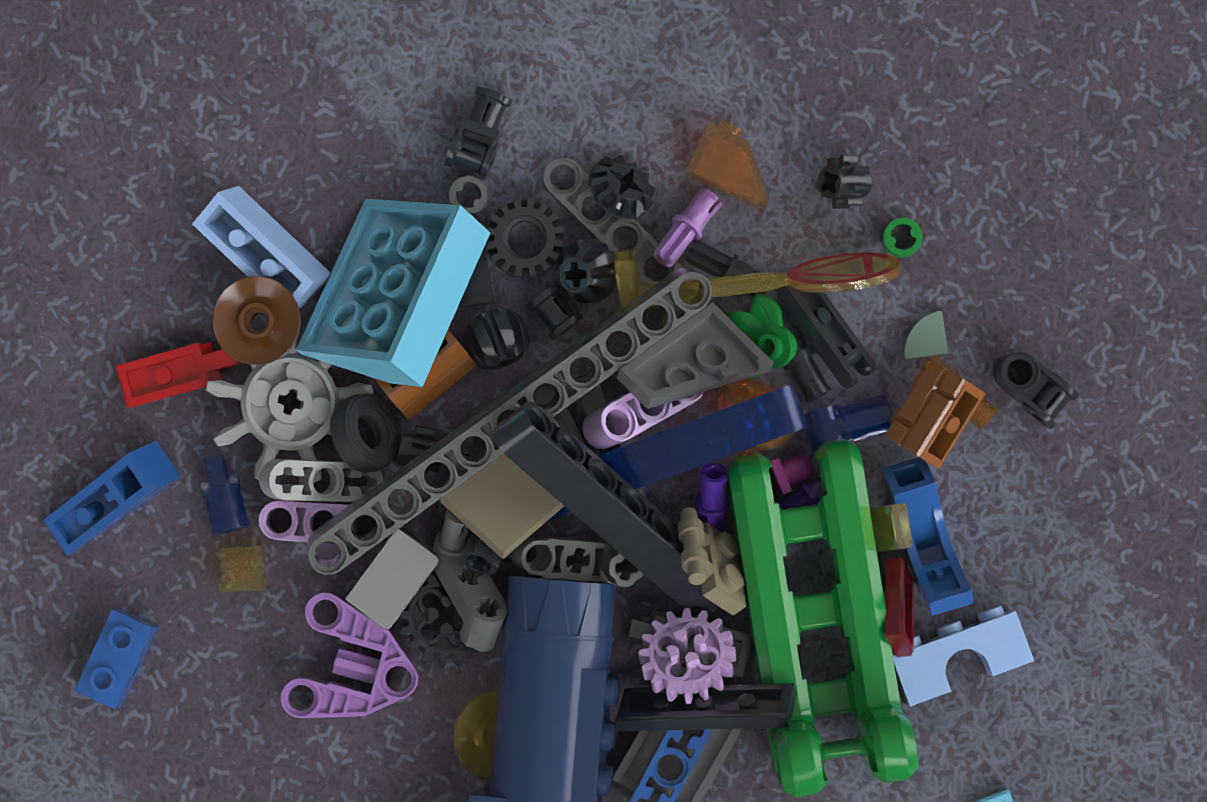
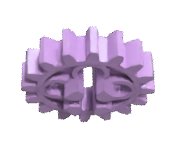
[639,608,736,704]

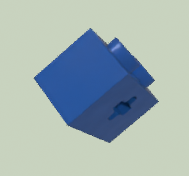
[74,608,160,709]

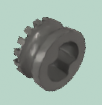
[449,175,489,216]

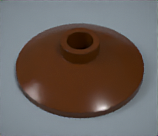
[212,276,301,365]

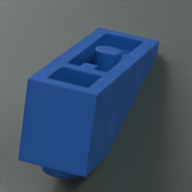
[43,440,181,556]

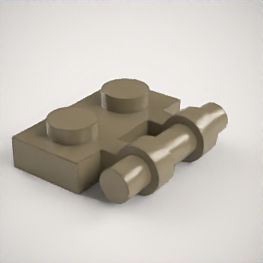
[677,508,746,615]

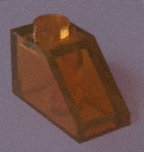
[685,121,769,212]

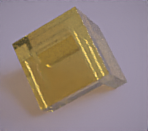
[218,546,268,592]

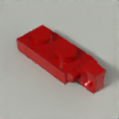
[115,342,242,409]

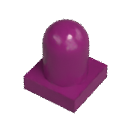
[768,455,814,497]

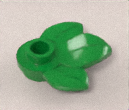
[726,293,797,378]

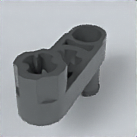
[431,509,508,652]
[504,535,643,587]

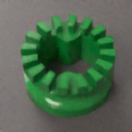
[882,217,923,258]

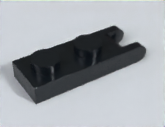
[777,276,875,389]

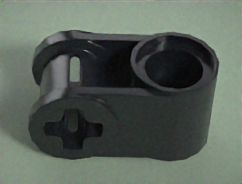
[994,352,1079,430]

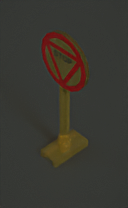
[615,249,902,343]

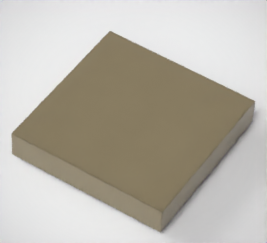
[441,453,564,559]

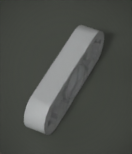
[259,459,383,502]

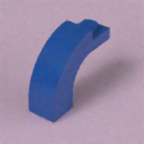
[882,457,974,616]

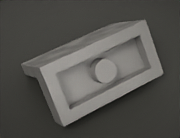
[345,529,439,629]

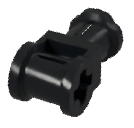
[444,86,513,180]

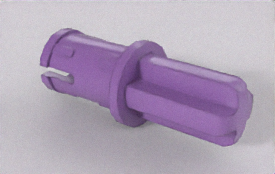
[653,188,722,267]

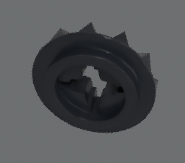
[589,155,656,219]

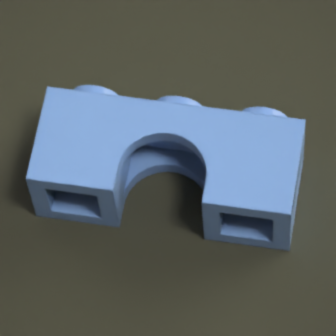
[892,605,1034,706]

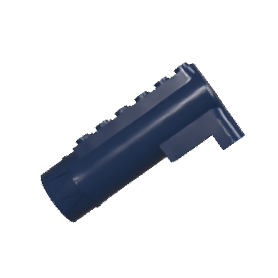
[469,575,620,802]

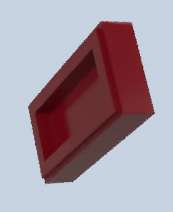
[885,558,914,657]

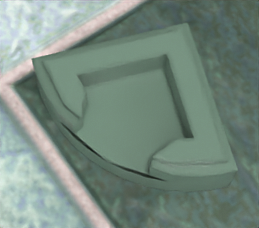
[903,311,948,360]

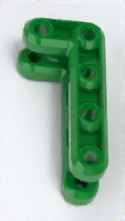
[726,439,918,798]

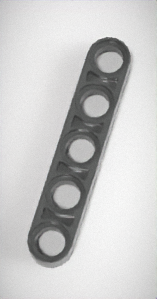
[543,158,706,320]

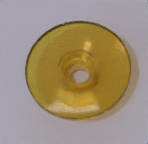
[454,691,498,779]

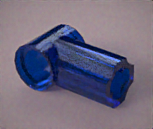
[802,394,893,454]

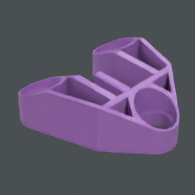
[281,592,419,718]

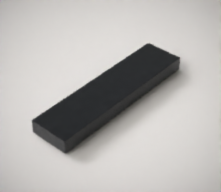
[615,683,797,731]

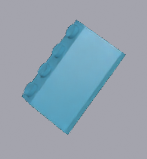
[296,199,490,387]

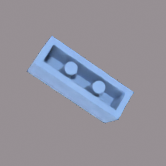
[192,186,331,309]

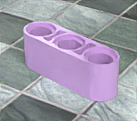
[583,391,704,449]
[259,501,383,544]

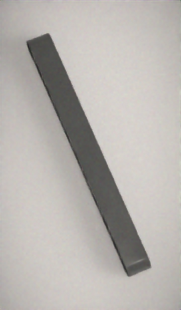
[307,268,712,575]

